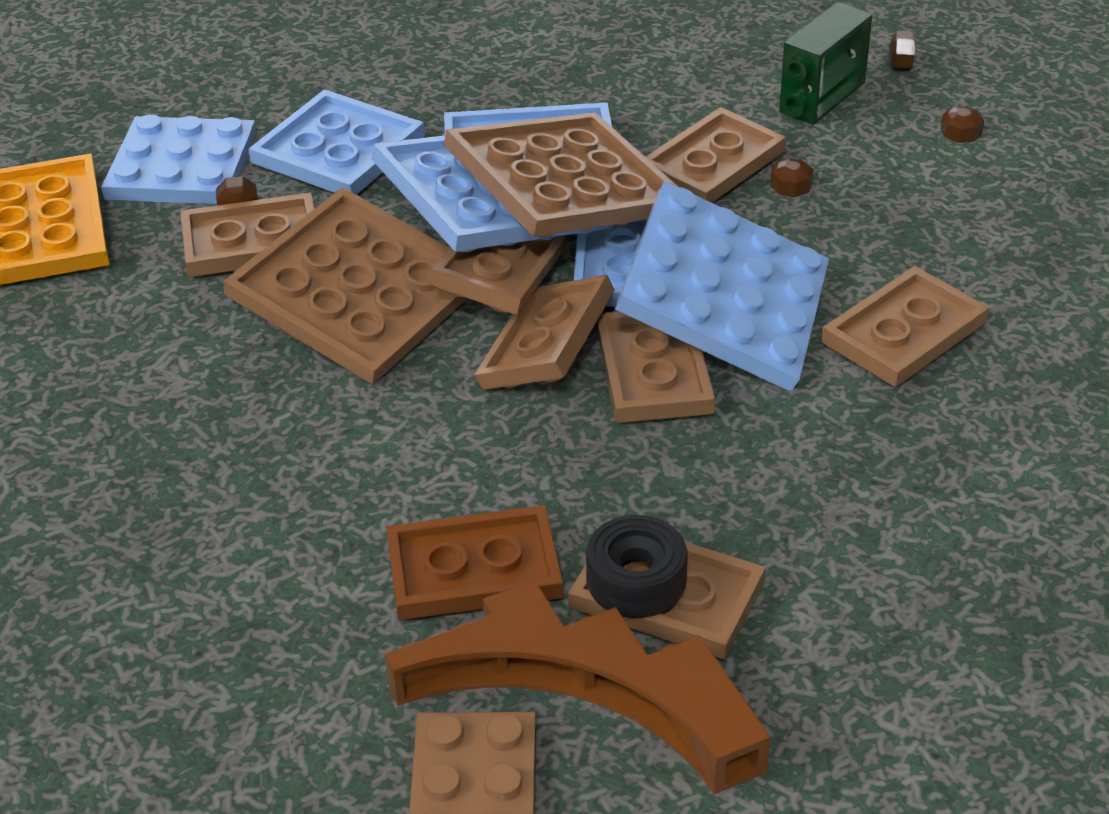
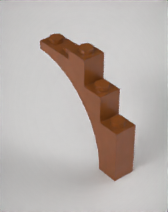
[385,580,770,795]

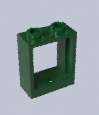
[779,2,873,125]

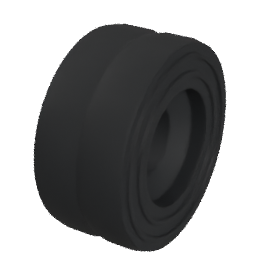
[586,515,688,618]

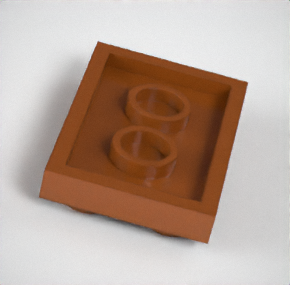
[386,505,563,621]

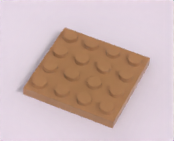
[444,112,678,237]
[223,187,467,385]

